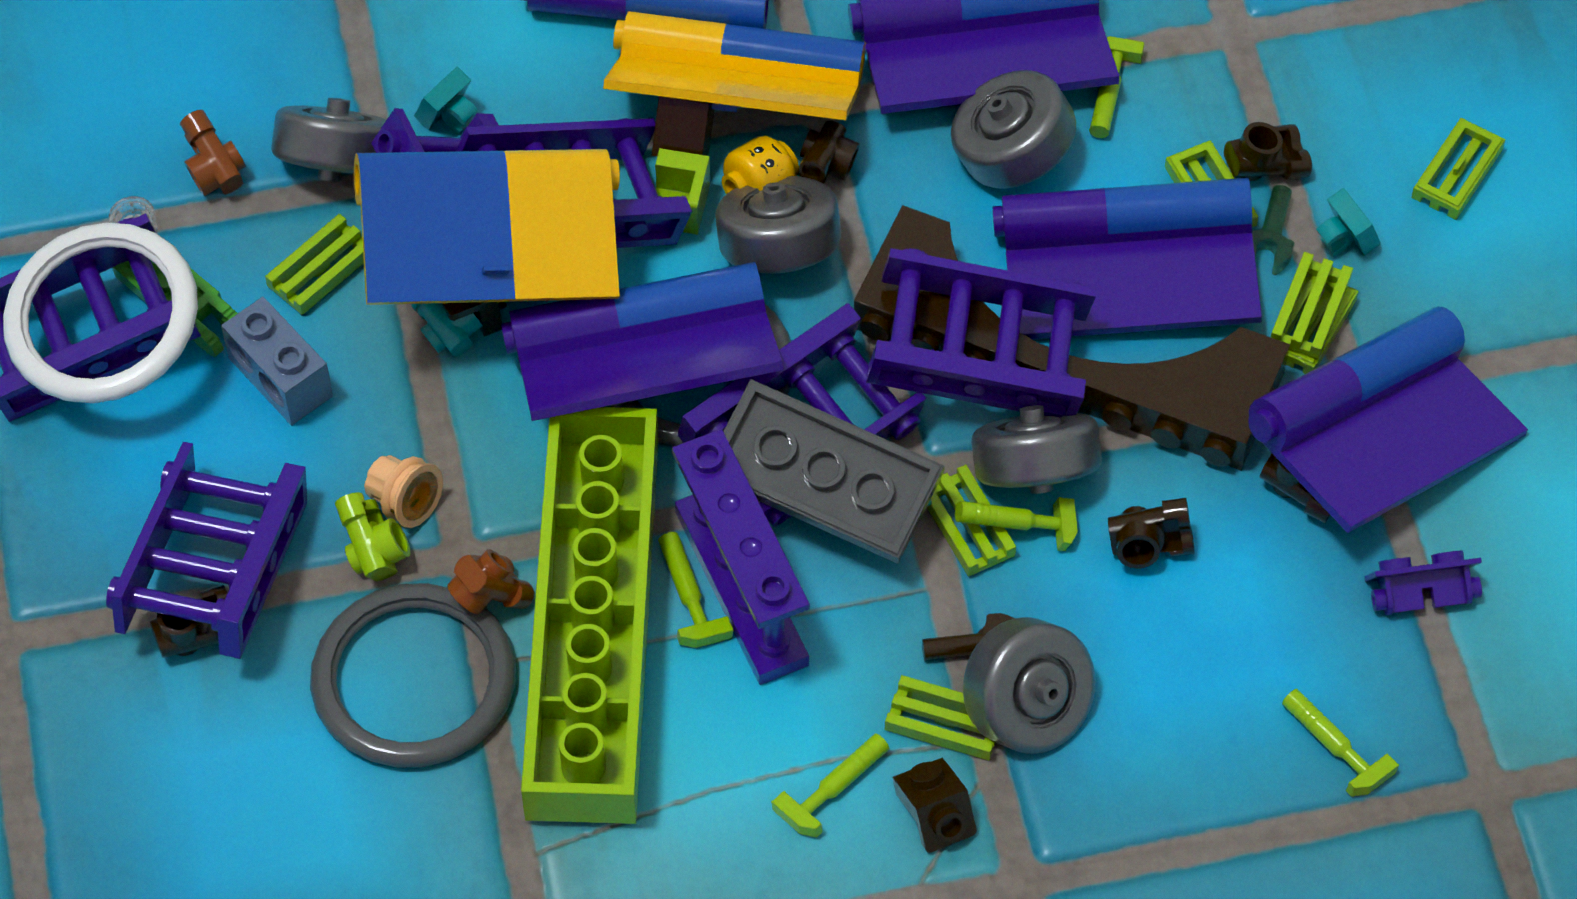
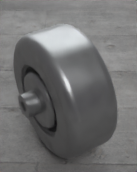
[951,70,1076,189]
[271,98,387,182]
[715,176,841,274]
[971,406,1102,494]
[963,617,1095,754]

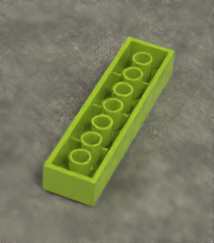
[521,407,659,824]

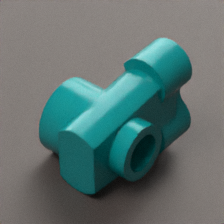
[410,303,483,358]

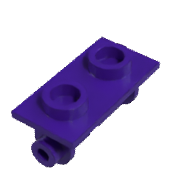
[1364,550,1482,615]

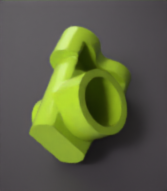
[335,492,410,582]

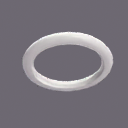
[3,223,198,403]

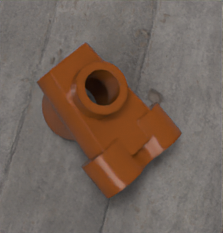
[180,110,246,196]
[447,549,534,614]

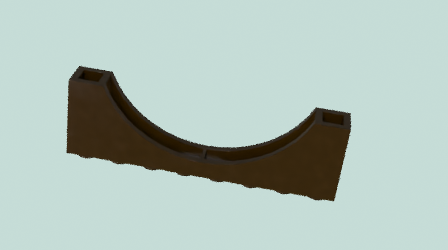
[854,205,1290,471]

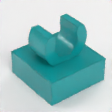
[414,66,478,134]
[1316,188,1381,256]

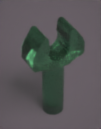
[1252,185,1294,275]

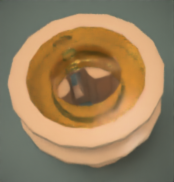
[364,455,443,528]

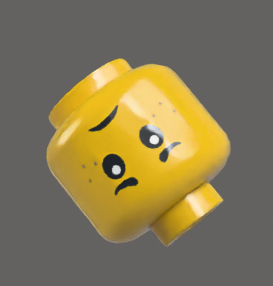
[722,136,799,194]

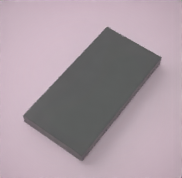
[723,379,944,564]

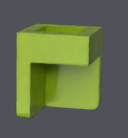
[655,148,710,235]

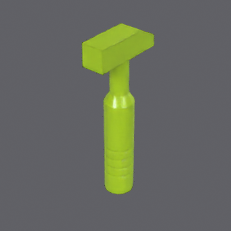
[1089,36,1144,138]
[955,497,1078,551]
[658,532,733,648]
[1282,689,1399,797]
[771,733,890,838]

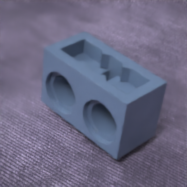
[221,297,333,426]

